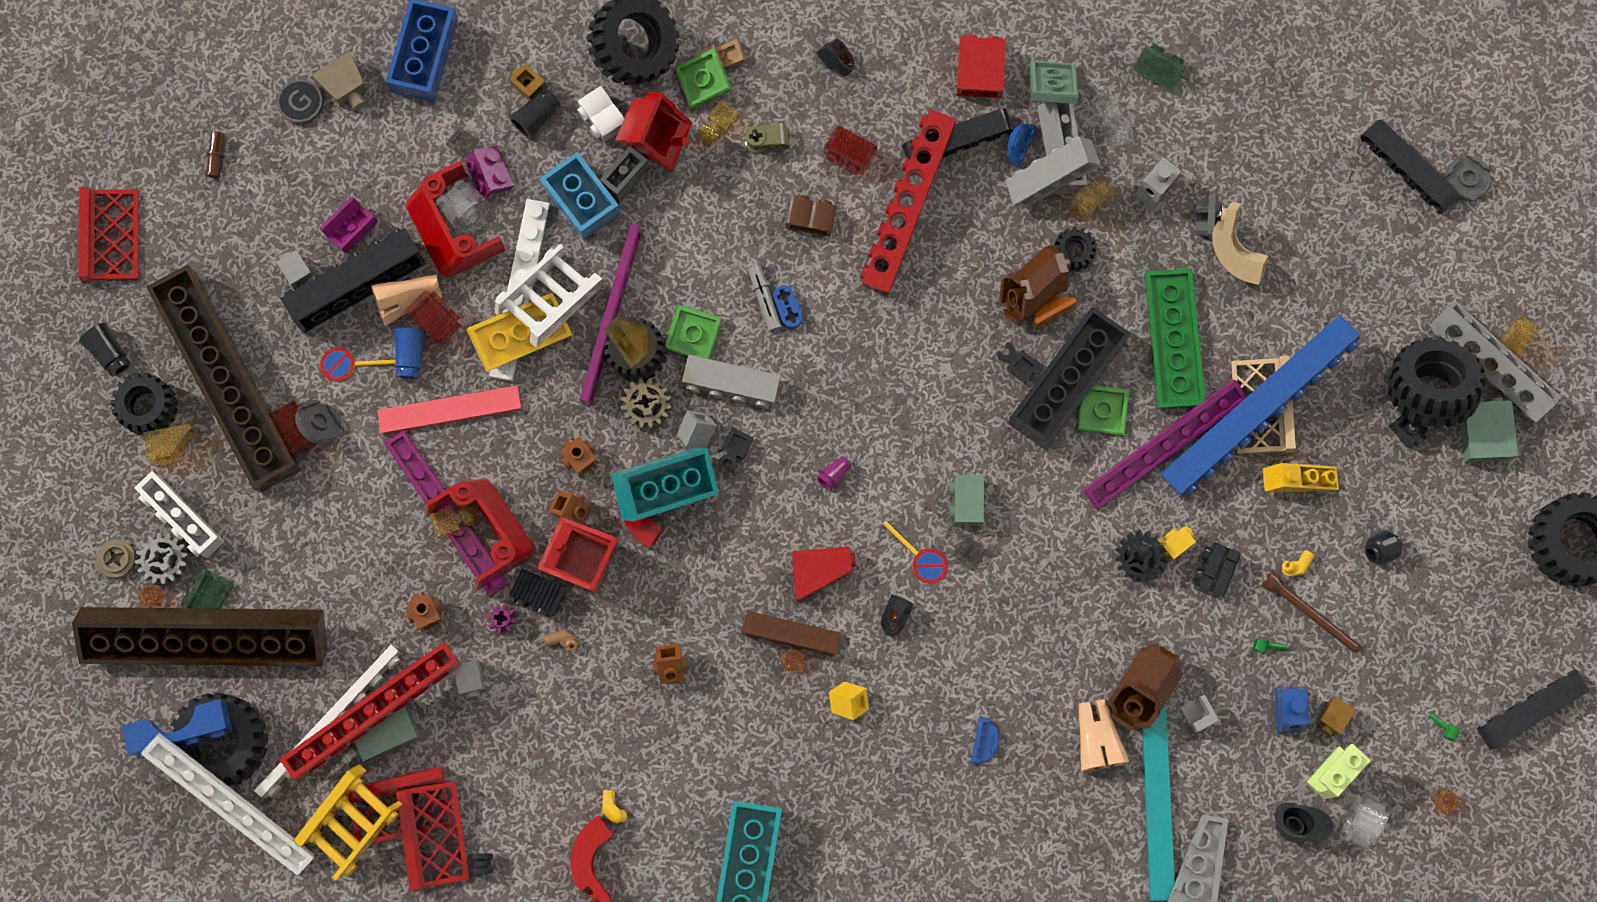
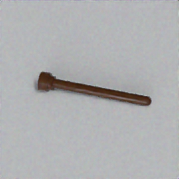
[1261,571,1360,652]

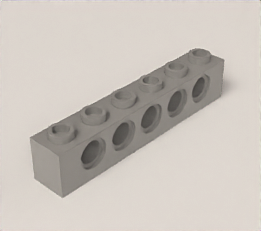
[1429,300,1561,422]

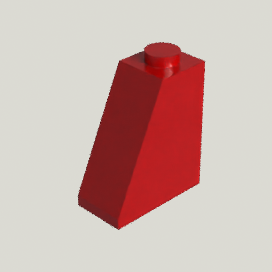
[792,546,856,602]

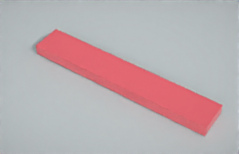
[377,386,522,434]

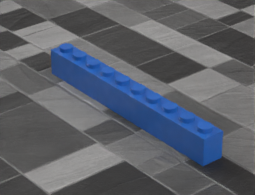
[1161,315,1360,498]

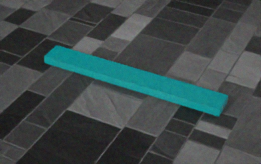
[1142,704,1175,901]

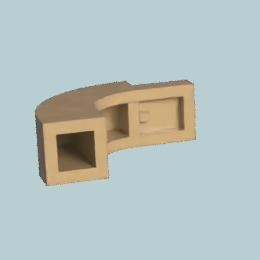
[1212,202,1268,285]

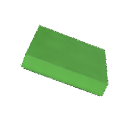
[675,48,732,109]
[665,305,723,359]
[1077,385,1129,436]

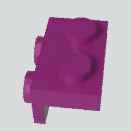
[465,146,514,200]
[320,197,378,254]

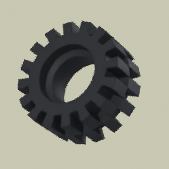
[1054,227,1097,272]

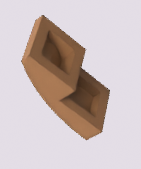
[693,39,747,69]

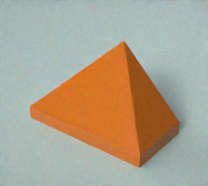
[1032,296,1077,329]

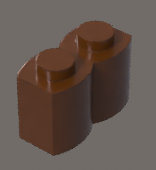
[785,195,837,237]

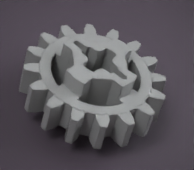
[135,533,190,586]

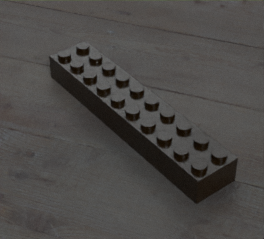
[146,265,301,493]
[72,607,328,666]

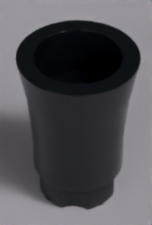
[508,88,560,140]
[79,323,130,377]

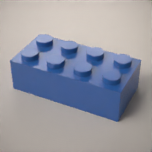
[386,0,458,102]

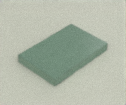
[1029,60,1078,104]

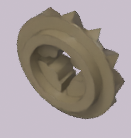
[96,539,136,578]

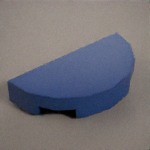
[1008,124,1037,167]
[970,715,999,764]

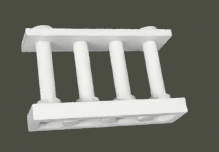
[495,244,602,348]

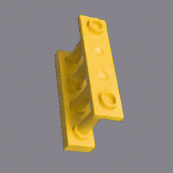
[293,764,402,880]

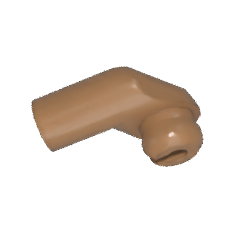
[543,630,579,652]

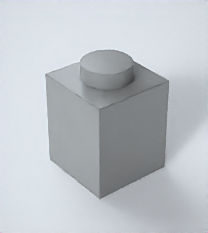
[276,250,314,289]
[454,660,486,699]

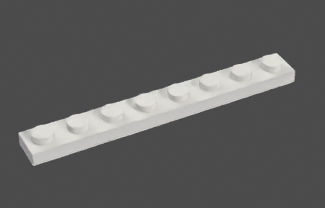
[489,199,550,382]
[254,645,402,798]
[141,733,315,876]

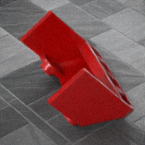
[406,161,506,277]
[425,479,534,591]

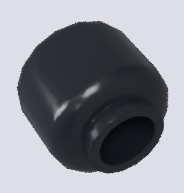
[1365,530,1402,566]

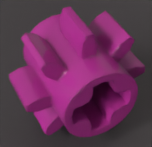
[487,604,518,635]

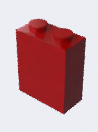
[956,34,1006,99]

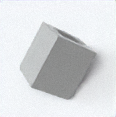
[677,410,717,448]
[1181,695,1219,733]

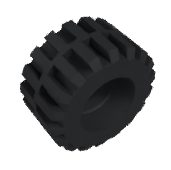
[604,317,668,382]
[110,373,178,436]

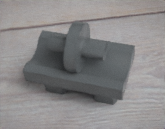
[1196,194,1228,241]

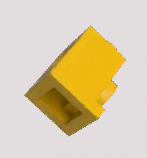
[1157,526,1196,562]

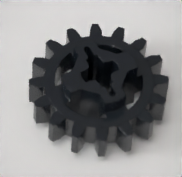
[1115,530,1169,583]

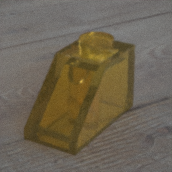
[1069,176,1118,223]
[1489,315,1540,366]
[143,423,197,467]

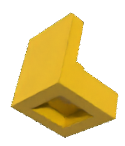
[829,682,869,720]

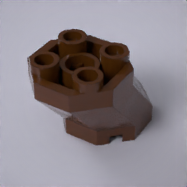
[999,246,1071,323]
[1108,644,1183,730]

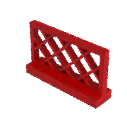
[78,187,139,283]
[347,765,454,844]
[396,781,469,891]

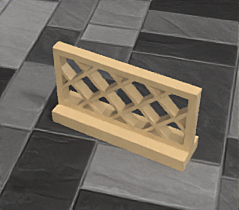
[1231,356,1296,454]

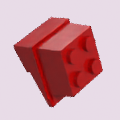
[615,92,693,172]
[537,516,619,594]

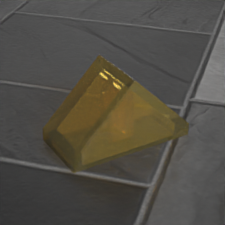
[603,316,648,368]

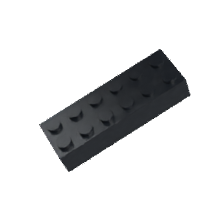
[280,228,426,333]
[1008,306,1131,451]

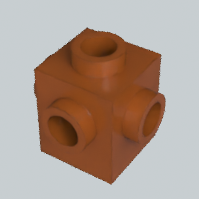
[560,436,598,477]
[548,491,592,525]
[406,592,444,632]
[652,644,688,685]

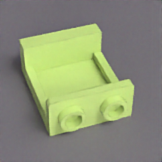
[1306,744,1371,799]

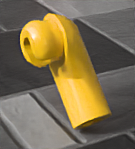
[1282,550,1315,577]
[602,790,627,824]

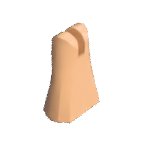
[371,275,442,326]
[1079,699,1129,771]

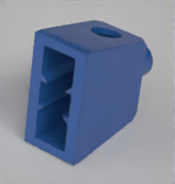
[1274,686,1309,733]

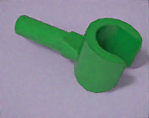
[1252,638,1288,654]
[1428,713,1459,742]

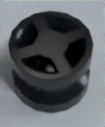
[468,853,493,875]

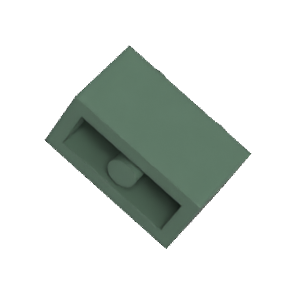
[949,475,984,526]

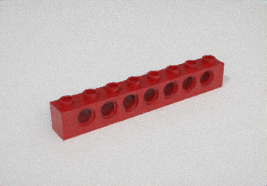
[860,109,956,295]
[279,642,462,781]

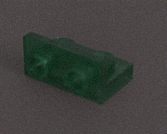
[1132,43,1187,92]
[181,568,235,608]

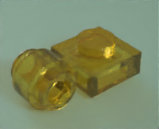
[698,100,740,145]
[429,504,479,539]

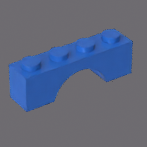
[122,699,232,759]

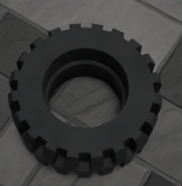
[587,0,680,86]
[1387,337,1486,428]
[1528,492,1597,587]
[168,693,268,786]

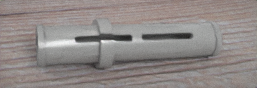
[746,262,782,332]

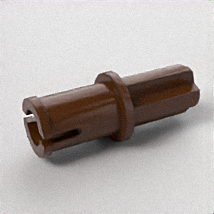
[205,131,225,178]

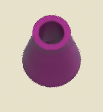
[817,456,851,491]

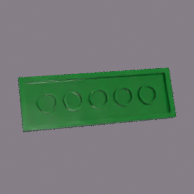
[1144,269,1205,410]

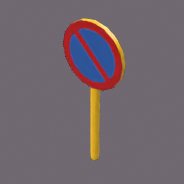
[320,347,395,382]
[884,522,948,584]

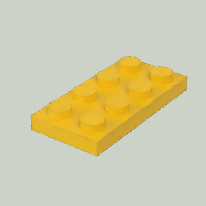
[466,292,572,372]

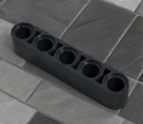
[901,108,1014,164]
[1360,120,1459,214]
[1476,669,1590,750]

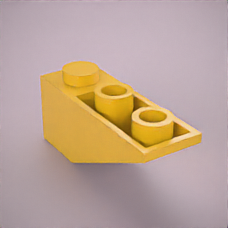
[1263,463,1339,493]

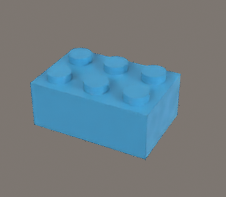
[540,152,621,240]

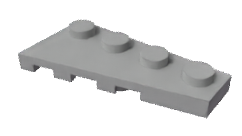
[1168,815,1229,902]

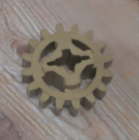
[620,378,672,430]

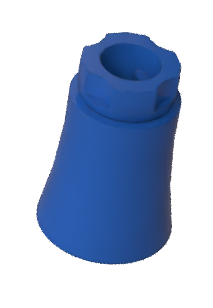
[394,328,427,379]

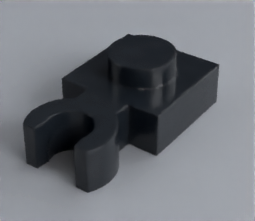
[997,342,1040,384]
[718,427,754,473]

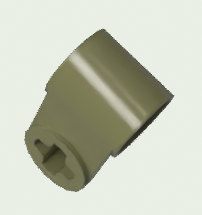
[745,122,790,154]

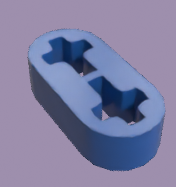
[773,285,802,329]

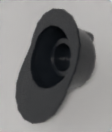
[1274,803,1334,843]

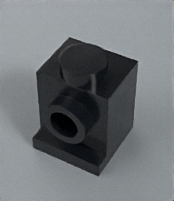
[1388,415,1429,447]

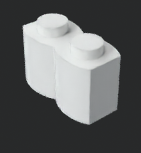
[577,86,624,142]

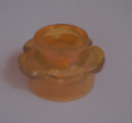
[139,584,163,608]
[781,648,805,672]
[1434,789,1458,814]

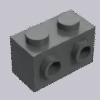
[600,146,649,203]

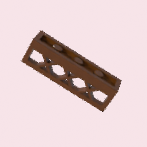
[741,611,841,657]

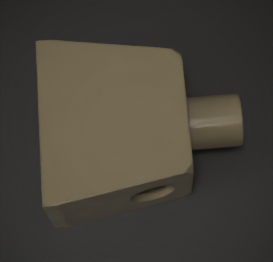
[312,51,368,111]

